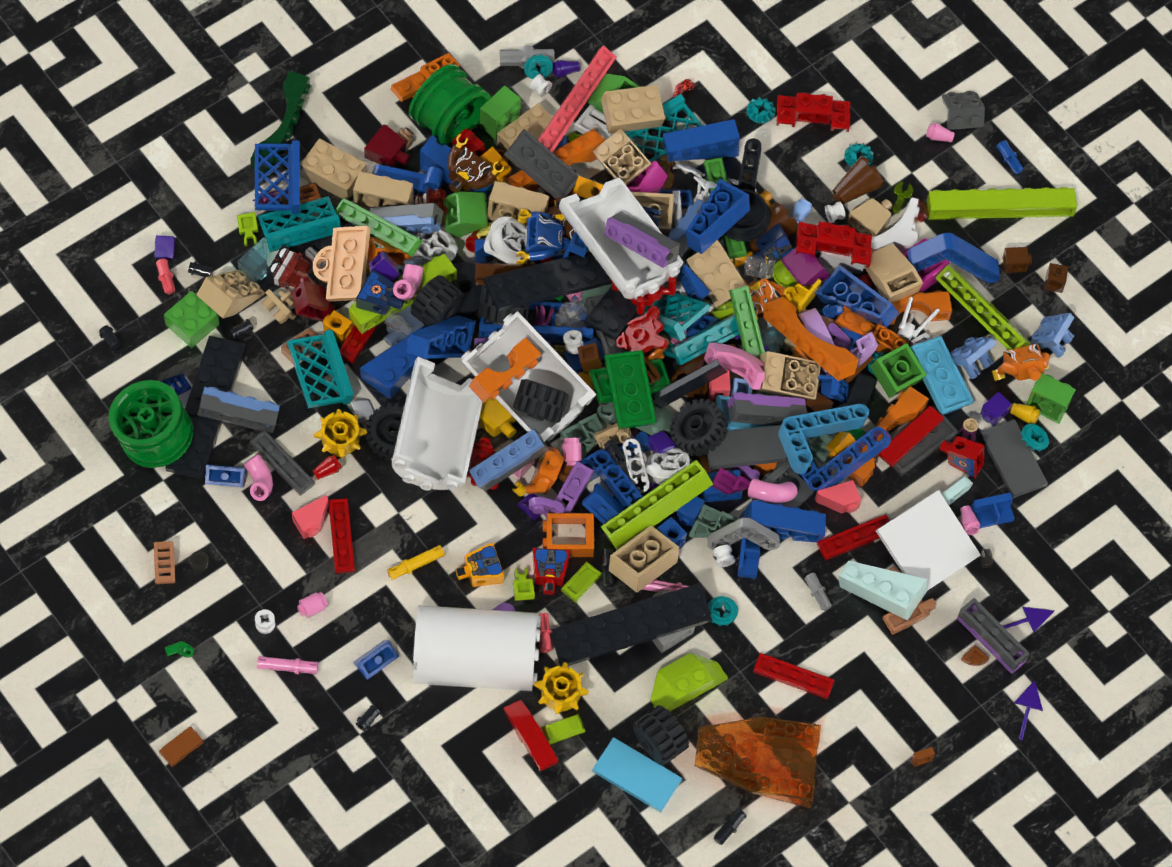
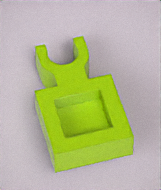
[237,212,258,247]
[513,568,535,601]

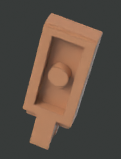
[883,598,937,635]

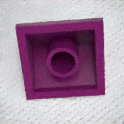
[781,248,831,287]

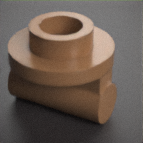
[397,127,415,149]

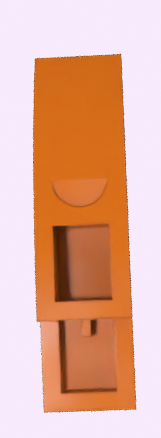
[390,53,460,102]
[834,306,910,353]

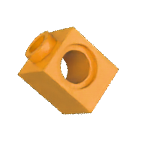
[323,310,353,344]

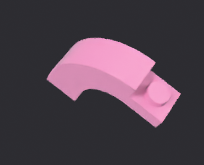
[704,342,765,390]

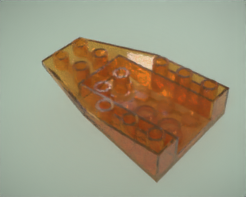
[694,717,821,809]

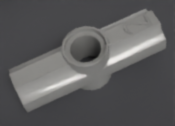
[500,46,554,69]

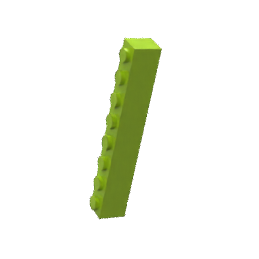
[926,187,1077,220]

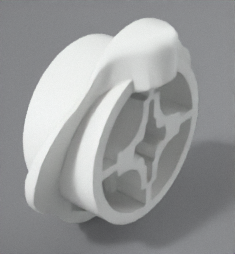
[484,216,529,264]
[411,227,458,265]
[646,448,694,485]

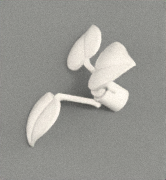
[673,164,756,203]

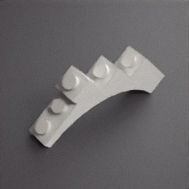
[819,197,920,274]

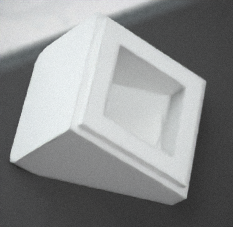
[350,400,373,424]

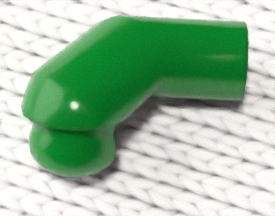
[164,641,194,658]

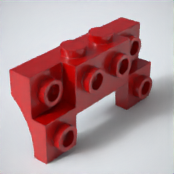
[776,93,850,132]
[795,222,872,268]

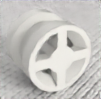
[530,74,552,97]
[825,202,845,223]
[563,330,584,354]
[713,545,735,568]
[255,609,275,634]

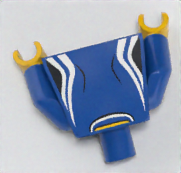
[516,209,569,265]

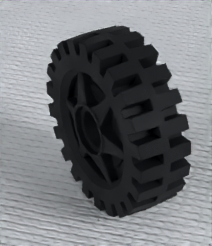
[670,399,728,456]
[366,403,405,461]

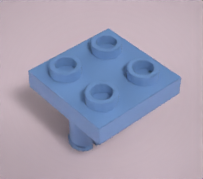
[1030,313,1074,358]
[951,337,996,379]

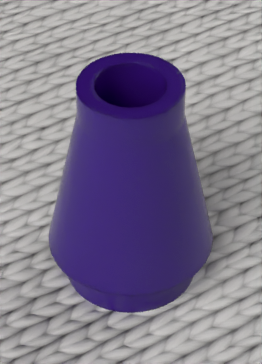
[552,60,580,78]

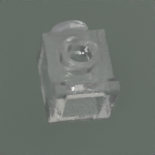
[744,256,776,279]
[556,295,586,327]

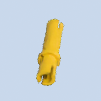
[387,545,445,581]

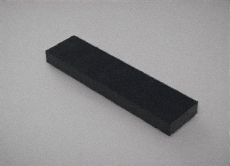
[651,359,727,408]

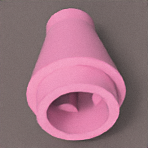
[926,123,954,143]
[960,506,980,535]

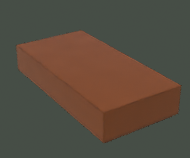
[159,726,204,767]

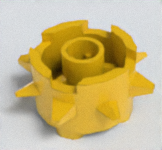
[314,409,367,458]
[534,663,589,714]

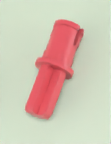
[156,259,175,295]
[538,613,552,653]

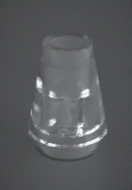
[384,311,414,336]

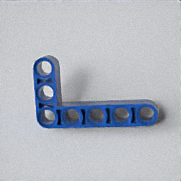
[907,233,1000,283]
[795,427,891,493]

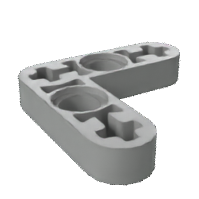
[707,518,780,550]

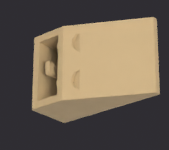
[592,128,652,185]
[864,243,923,303]
[196,270,265,318]
[755,351,821,400]

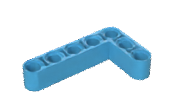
[778,404,869,474]

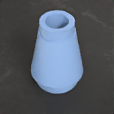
[791,199,812,223]

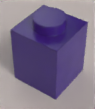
[369,251,399,282]
[980,392,1012,427]

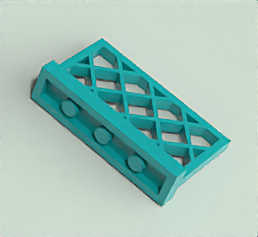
[624,94,703,162]
[257,196,341,253]
[634,293,710,341]
[663,314,740,365]
[287,330,354,408]

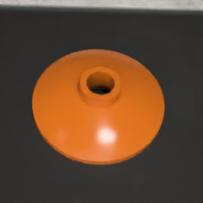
[645,339,671,360]

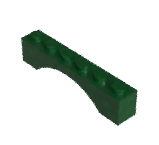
[250,71,312,175]

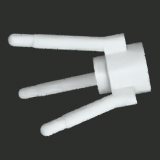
[897,297,939,341]

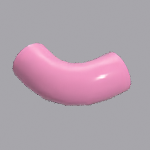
[393,264,423,300]
[243,453,273,501]
[748,479,798,503]

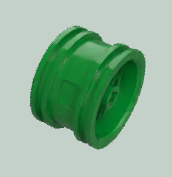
[409,64,491,147]
[109,380,193,468]

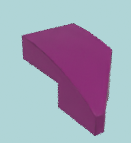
[712,468,751,495]

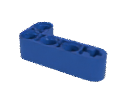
[372,165,444,201]
[580,450,643,510]

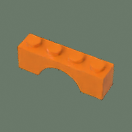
[876,291,952,325]
[468,338,541,403]

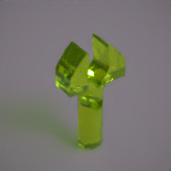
[893,182,913,214]

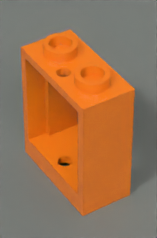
[543,513,594,557]

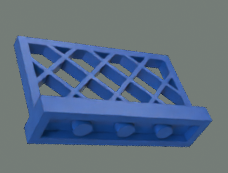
[255,141,300,214]

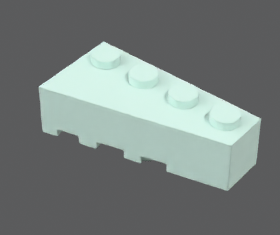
[838,561,927,621]

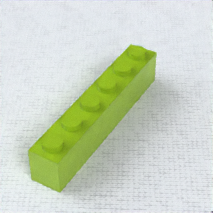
[349,254,457,334]
[936,265,1031,350]
[601,460,713,550]

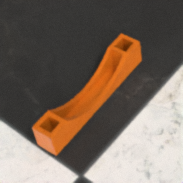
[505,129,605,192]
[763,296,859,381]
[846,386,929,488]

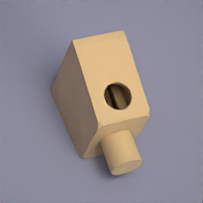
[848,199,892,237]

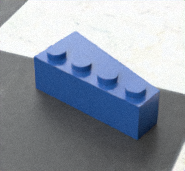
[663,119,740,162]
[420,135,494,199]
[686,179,750,254]
[816,265,899,327]
[406,315,476,359]
[360,326,427,399]
[740,500,826,543]

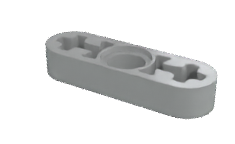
[623,438,650,493]

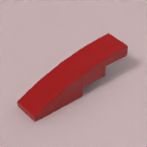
[503,700,558,771]

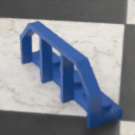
[479,302,593,347]

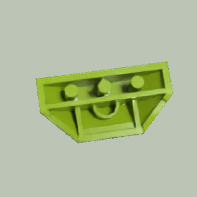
[650,653,728,711]

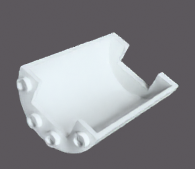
[559,177,684,300]
[461,311,596,443]
[392,357,483,490]
[413,605,541,691]

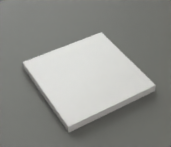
[876,490,981,591]

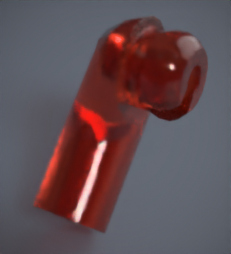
[672,79,695,99]
[915,197,929,223]

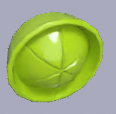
[772,260,799,288]
[711,301,735,320]

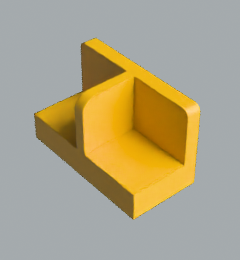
[789,279,822,316]

